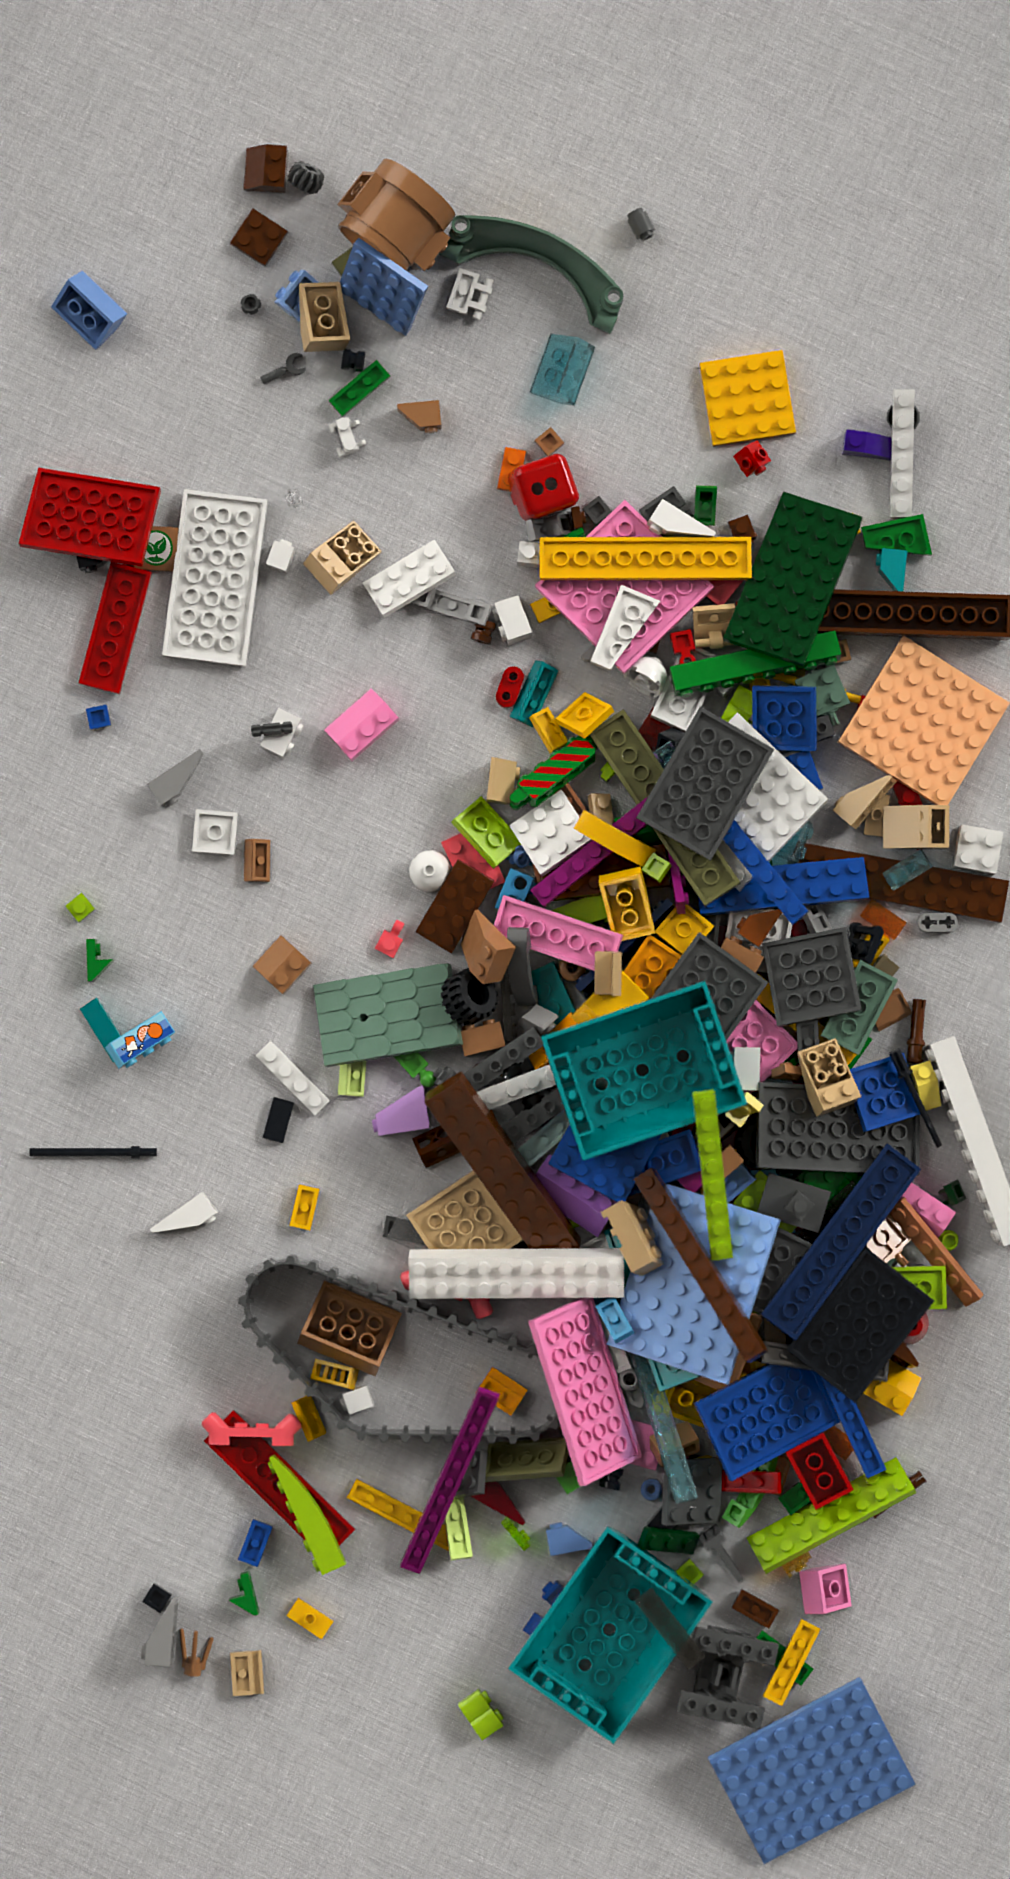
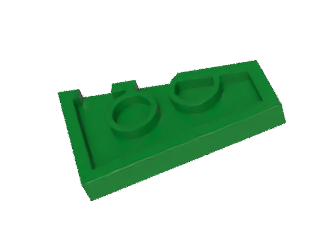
[861,514,932,556]

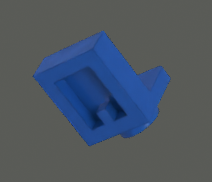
[542,1580,564,1606]

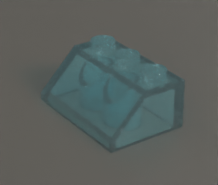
[530,334,595,406]

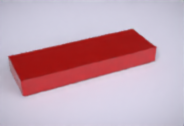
[721,1469,781,1494]

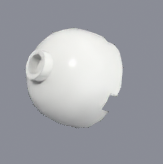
[624,657,667,697]
[409,850,451,893]

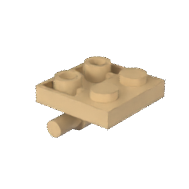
[692,603,735,649]

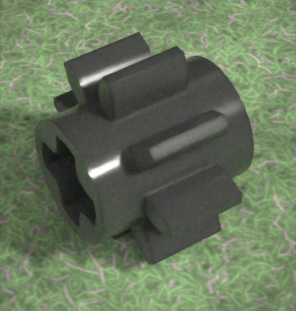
[433,1066,457,1087]

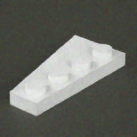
[590,585,660,671]

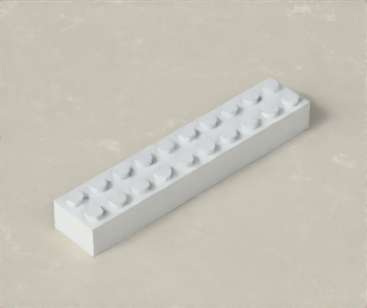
[924,1036,1010,1246]
[408,1248,624,1299]

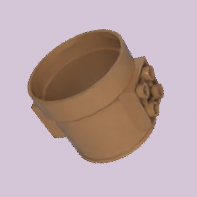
[337,158,456,271]

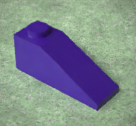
[842,429,892,461]

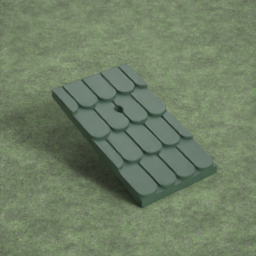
[313,963,463,1067]

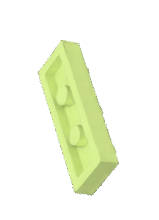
[444,1497,473,1561]

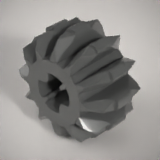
[288,161,324,194]

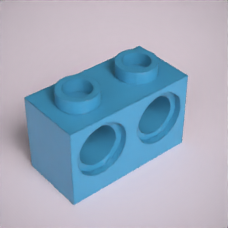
[495,868,537,909]

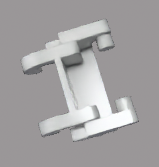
[329,417,367,458]

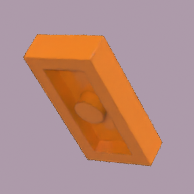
[497,447,526,492]

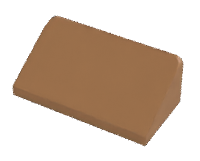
[244,839,270,882]

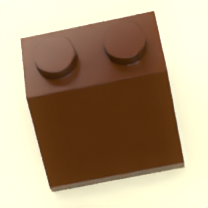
[244,144,288,193]

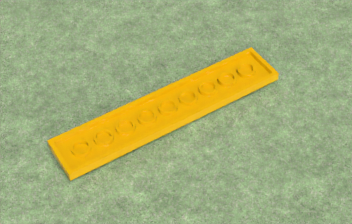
[540,537,752,580]

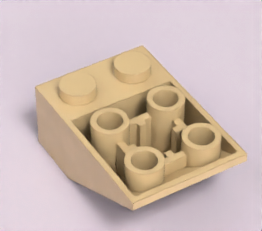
[303,521,382,595]
[883,805,949,849]
[797,1038,861,1117]

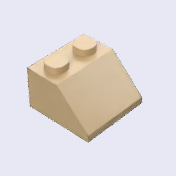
[487,757,520,805]

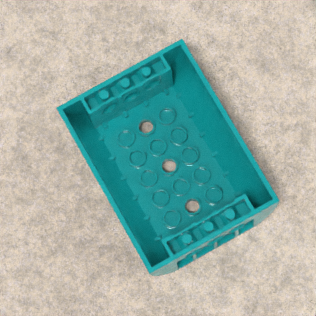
[541,981,747,1160]
[508,1526,713,1744]

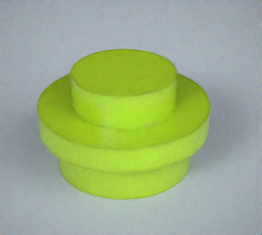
[938,1230,959,1251]

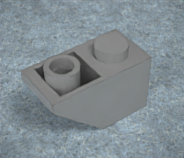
[517,1004,558,1037]

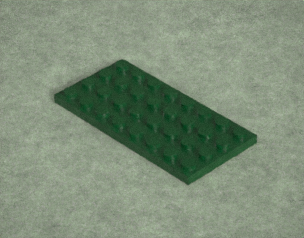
[723,491,863,667]

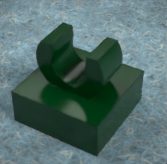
[938,1179,966,1206]

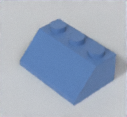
[51,271,127,350]

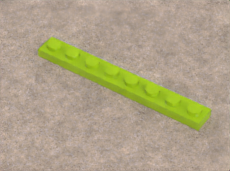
[692,1090,733,1261]

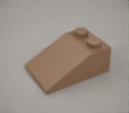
[461,910,516,984]

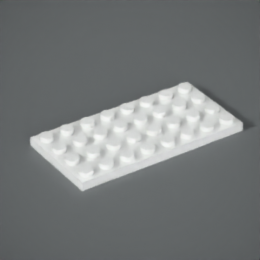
[162,489,268,667]

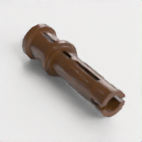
[906,999,926,1064]

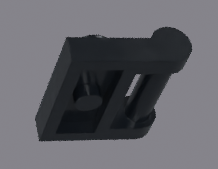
[849,922,884,964]

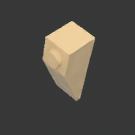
[833,775,897,829]

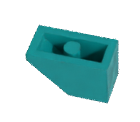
[875,548,907,591]

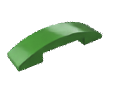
[722,1456,779,1528]

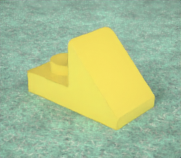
[725,1092,763,1127]

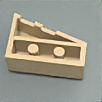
[600,1201,663,1276]

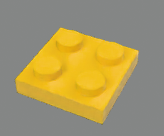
[555,692,614,739]
[655,905,714,955]

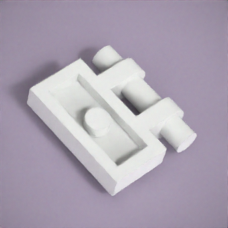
[446,268,494,320]

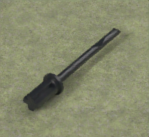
[889,1048,942,1148]

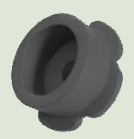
[241,294,261,315]

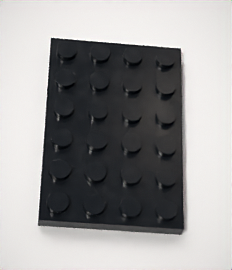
[787,1248,934,1403]

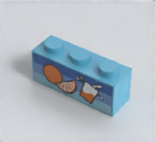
[105,1011,175,1069]

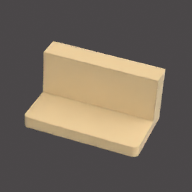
[594,951,622,996]

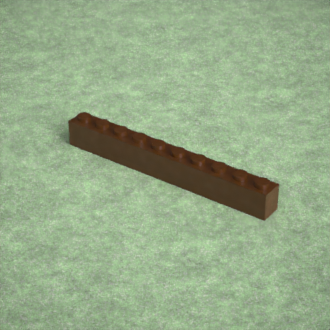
[633,1168,769,1363]

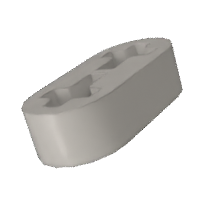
[917,913,958,932]

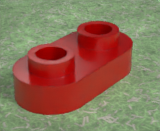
[496,666,524,708]

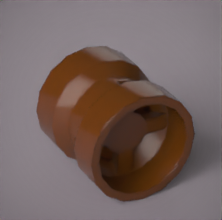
[470,620,496,645]

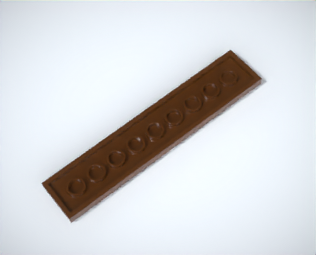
[797,842,1009,923]

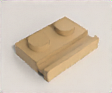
[230,1650,264,1696]

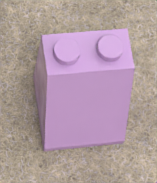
[372,1086,430,1136]

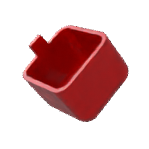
[508,454,579,521]

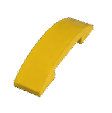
[574,810,656,867]

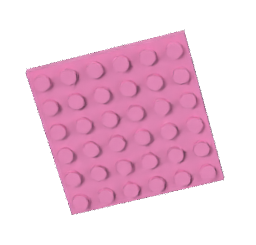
[535,500,714,674]

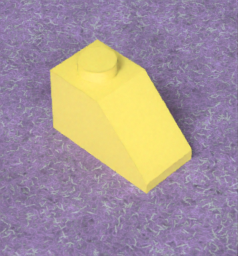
[910,1060,941,1111]

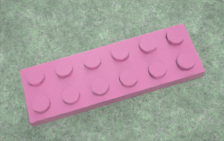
[494,895,623,971]

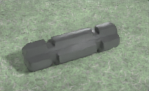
[251,721,293,737]

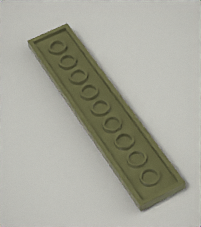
[589,709,741,907]

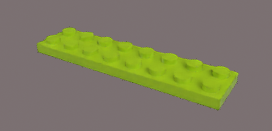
[747,1457,916,1574]

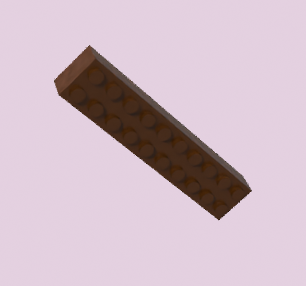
[817,589,1010,640]
[424,1071,581,1249]

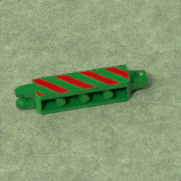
[510,735,598,811]

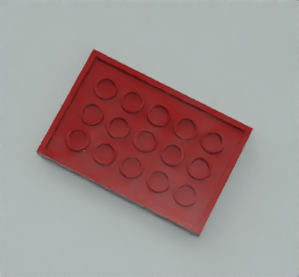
[18,467,161,567]

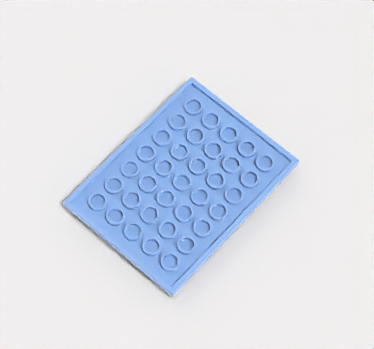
[607,1184,781,1385]

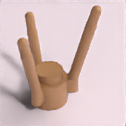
[180,1628,214,1677]

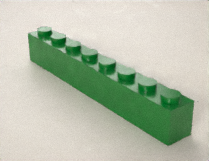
[669,631,841,697]

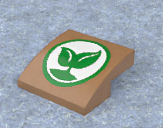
[134,526,179,572]

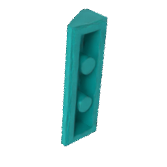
[510,660,559,727]
[80,997,121,1063]

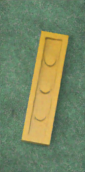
[762,1619,821,1706]

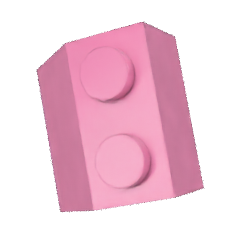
[799,1564,852,1614]

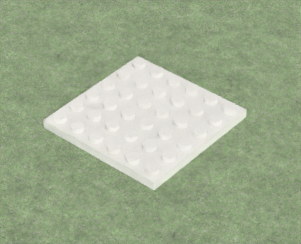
[718,713,829,892]

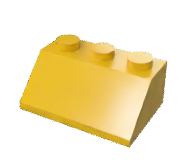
[863,1359,921,1416]

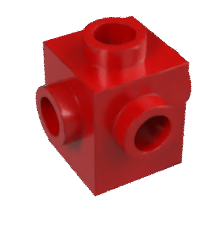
[733,440,771,477]

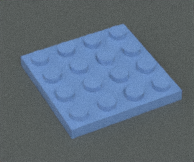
[340,238,428,336]

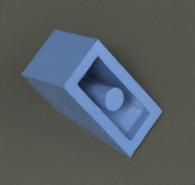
[546,1522,592,1556]

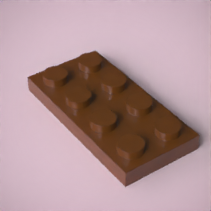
[416,859,494,954]

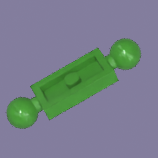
[393,1052,436,1087]

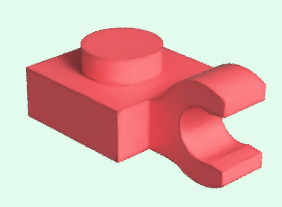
[375,920,405,958]

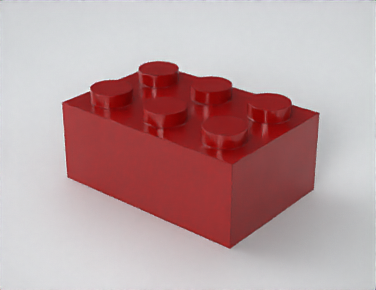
[785,1432,853,1510]

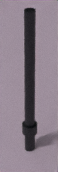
[29,1146,157,1159]

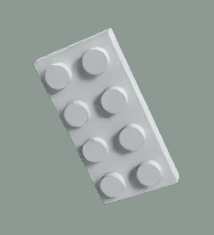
[363,539,456,618]
[650,648,716,732]

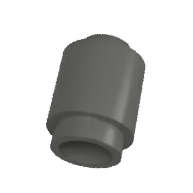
[627,208,655,241]

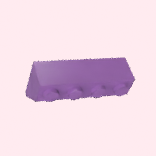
[536,1154,617,1237]

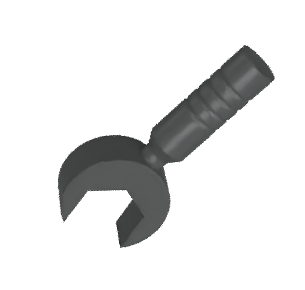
[260,353,306,384]

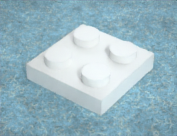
[192,809,238,855]

